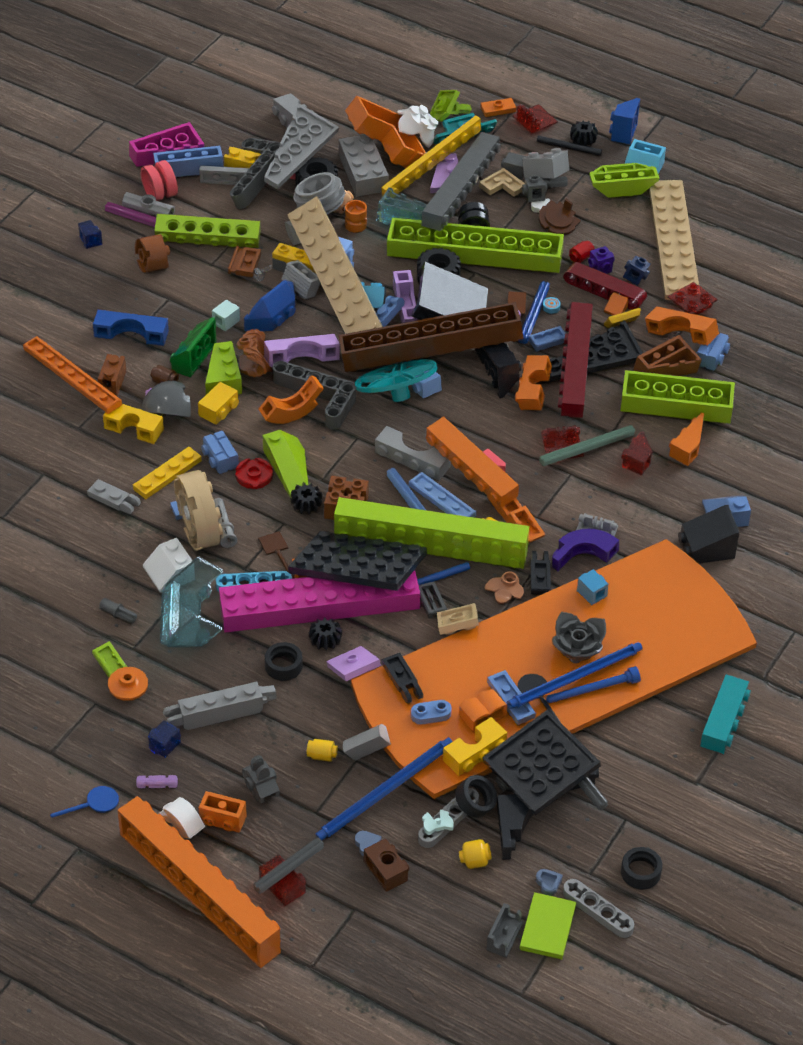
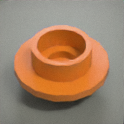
[108,667,148,701]

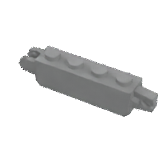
[163,682,276,730]

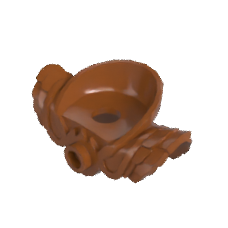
[236,329,273,377]

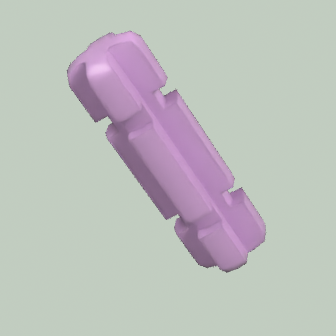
[136,775,178,788]

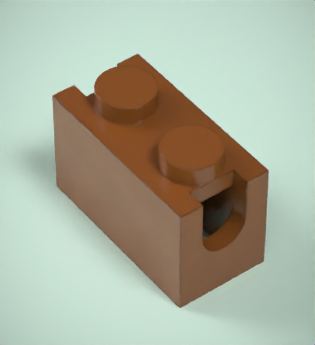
[98,354,126,396]

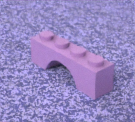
[393,270,419,323]
[264,334,340,367]

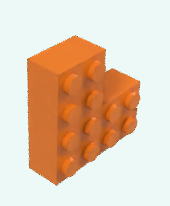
[345,96,426,169]

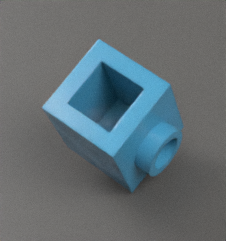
[577,569,609,605]

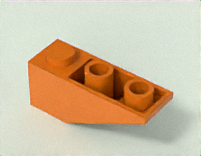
[669,413,704,466]

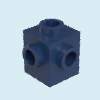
[623,256,651,286]

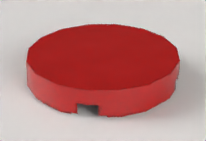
[235,458,273,489]

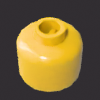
[459,839,492,869]

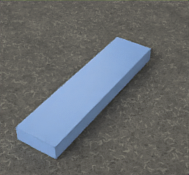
[409,472,476,518]

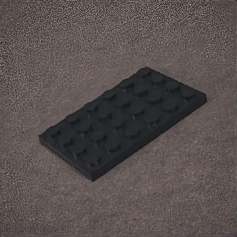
[288,531,427,591]

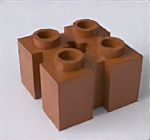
[324,476,369,520]

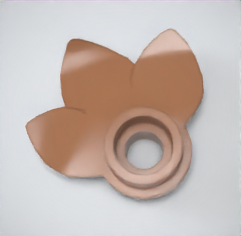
[485,571,524,604]

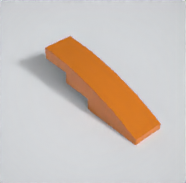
[486,496,545,543]

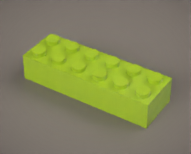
[620,370,735,424]

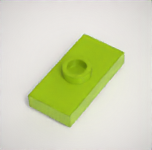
[92,641,127,677]

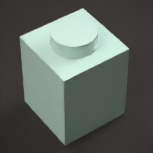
[212,300,240,332]

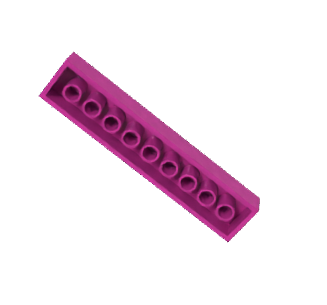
[219,570,420,633]

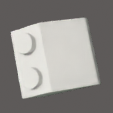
[143,538,195,593]

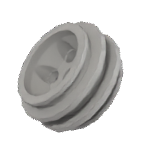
[293,172,346,214]

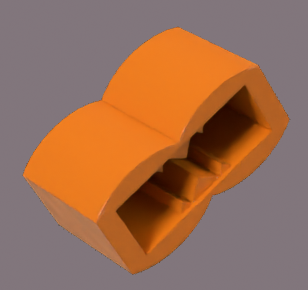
[459,689,507,731]

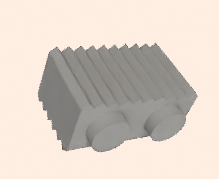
[281,260,320,299]

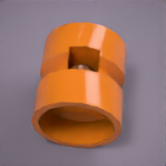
[345,200,367,233]

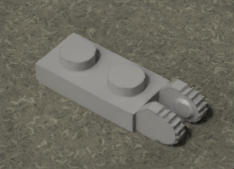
[87,479,141,514]

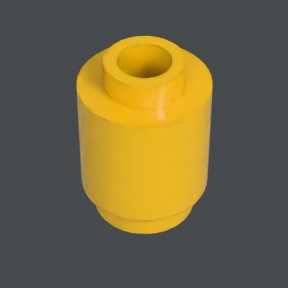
[307,739,338,762]

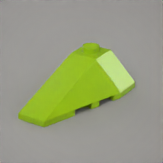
[263,430,308,498]

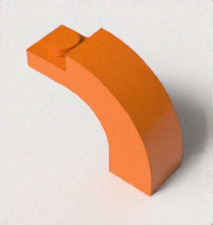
[258,375,324,424]

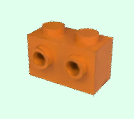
[199,791,247,833]

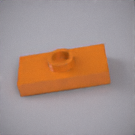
[480,98,516,117]

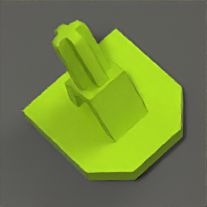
[430,90,472,122]

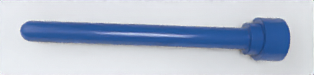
[546,666,641,703]

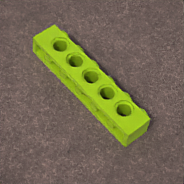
[155,214,261,248]

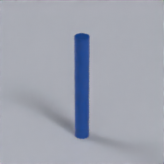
[417,562,470,585]

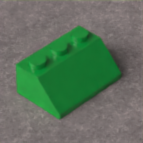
[170,317,217,378]

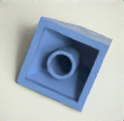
[702,496,751,527]

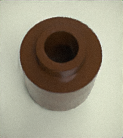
[150,365,179,384]

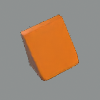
[604,293,628,316]

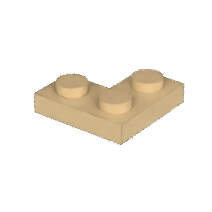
[479,168,525,197]

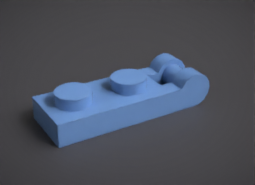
[376,295,405,327]

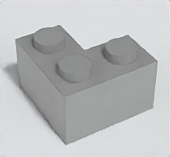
[522,148,569,179]

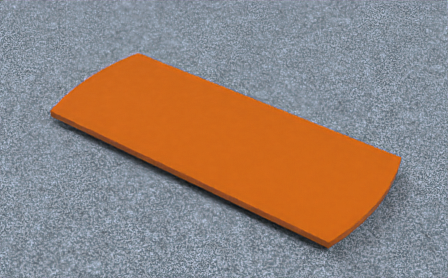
[351,539,757,799]

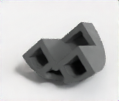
[141,381,191,417]

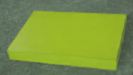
[520,892,577,960]

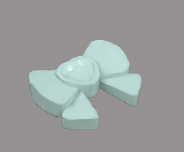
[422,810,454,835]

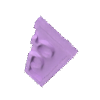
[430,153,458,193]

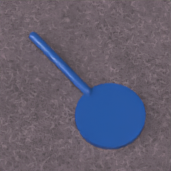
[50,786,119,818]

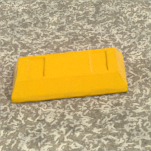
[604,308,641,328]

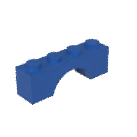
[93,310,169,346]

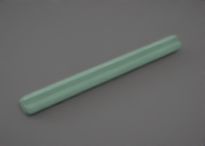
[539,425,635,466]

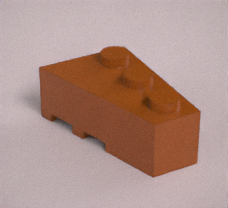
[633,335,702,376]

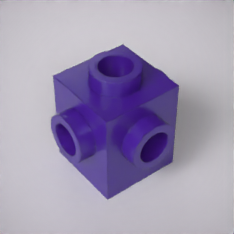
[588,246,615,274]

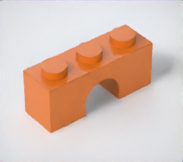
[515,355,552,410]

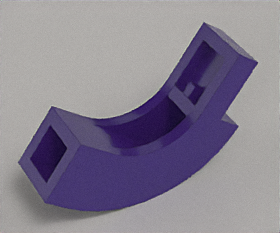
[552,529,619,571]

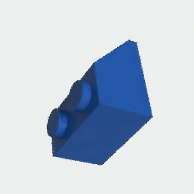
[609,98,640,144]

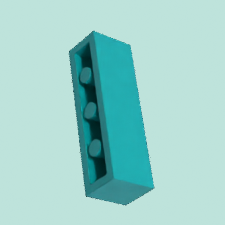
[700,674,751,754]

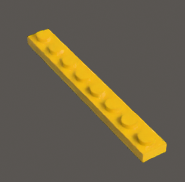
[381,115,481,202]

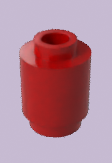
[569,241,595,263]

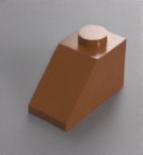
[508,291,526,314]

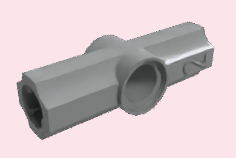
[122,192,175,216]

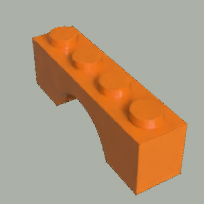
[645,306,719,346]

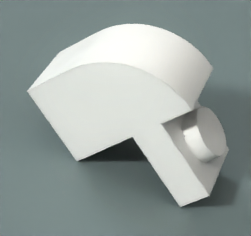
[159,797,206,839]

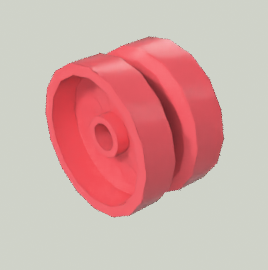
[141,160,178,201]

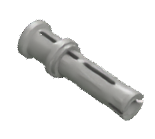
[214,498,237,548]

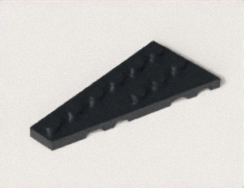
[542,320,643,383]

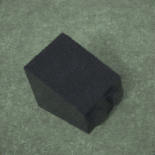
[678,505,739,564]

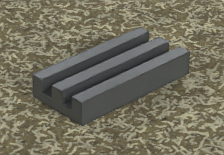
[419,581,448,619]

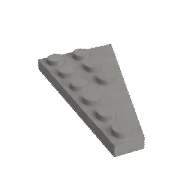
[264,104,339,189]

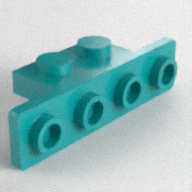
[433,113,497,144]

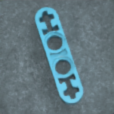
[216,571,292,592]

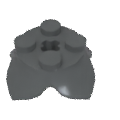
[552,612,606,663]

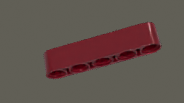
[563,262,647,310]

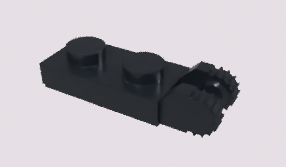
[530,551,551,595]
[381,653,423,704]

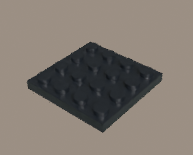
[482,710,601,815]

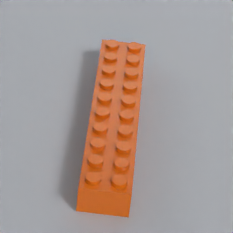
[118,796,281,968]

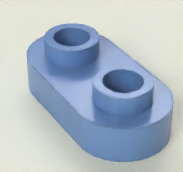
[411,700,452,724]

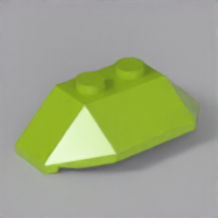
[589,163,659,198]

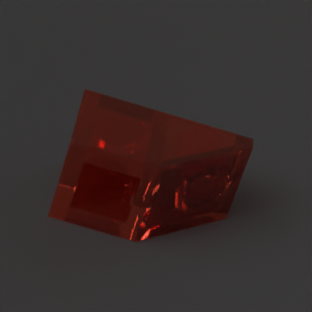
[621,431,652,475]

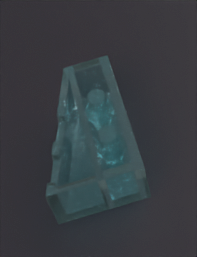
[377,187,427,225]

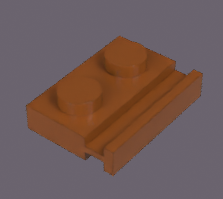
[228,246,261,278]

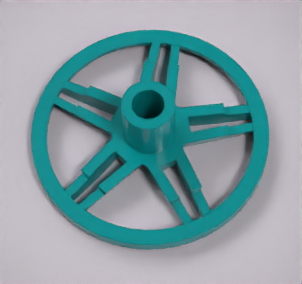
[355,359,438,402]

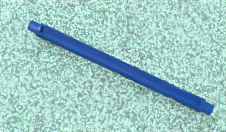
[507,642,643,709]
[315,737,453,840]

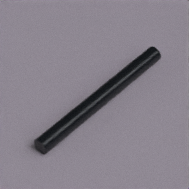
[537,135,602,156]

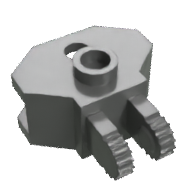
[242,755,280,804]

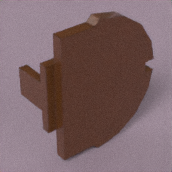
[538,198,581,235]

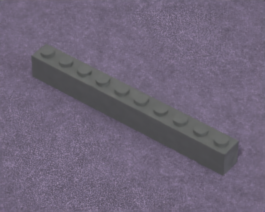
[421,132,501,231]

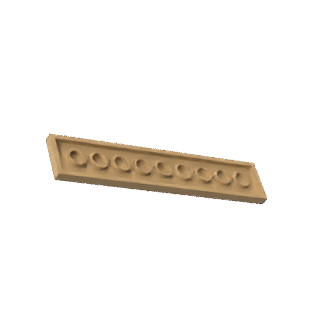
[649,180,701,300]
[287,196,383,334]

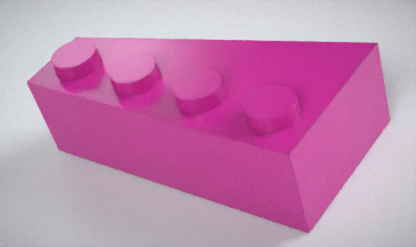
[129,122,204,167]

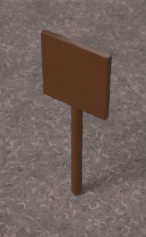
[258,531,294,579]

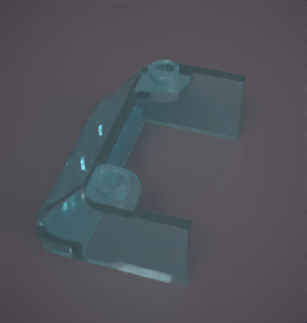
[160,557,223,647]

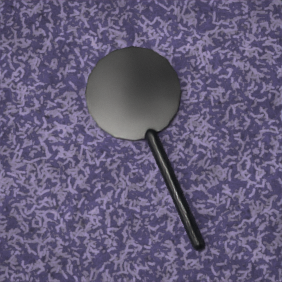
[518,674,560,721]

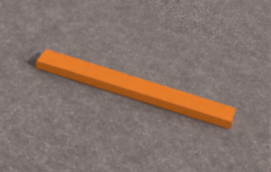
[23,336,123,414]

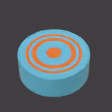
[543,297,561,314]

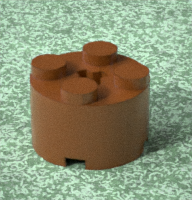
[135,234,170,272]

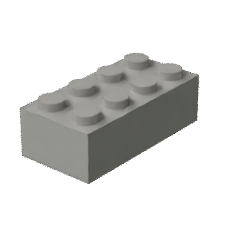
[339,134,389,197]

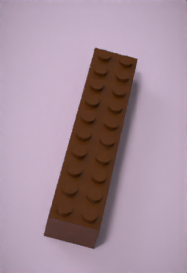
[338,302,524,372]

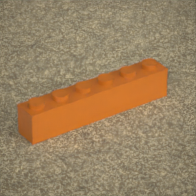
[426,416,519,508]

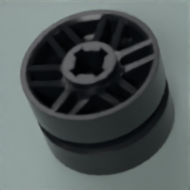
[458,202,490,227]

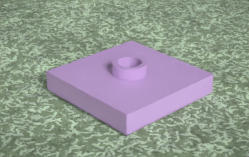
[326,646,381,681]

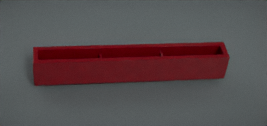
[558,302,593,418]

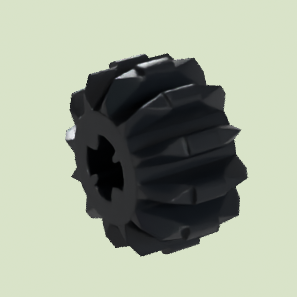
[570,120,598,146]
[290,482,322,514]
[308,617,342,651]

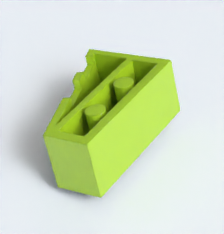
[205,341,242,395]

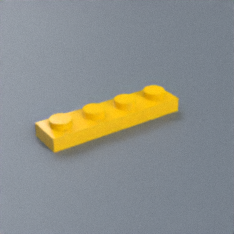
[133,447,202,499]

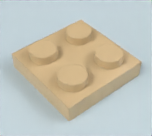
[437,603,479,635]

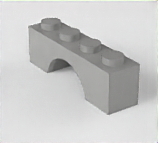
[375,426,451,481]

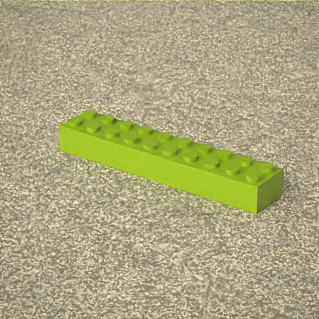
[387,218,564,273]
[334,497,530,569]

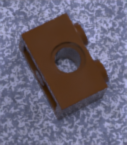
[363,838,409,892]

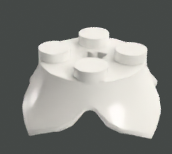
[397,105,438,148]

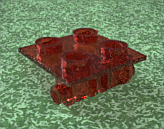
[512,104,558,134]
[667,282,718,315]
[541,425,584,458]

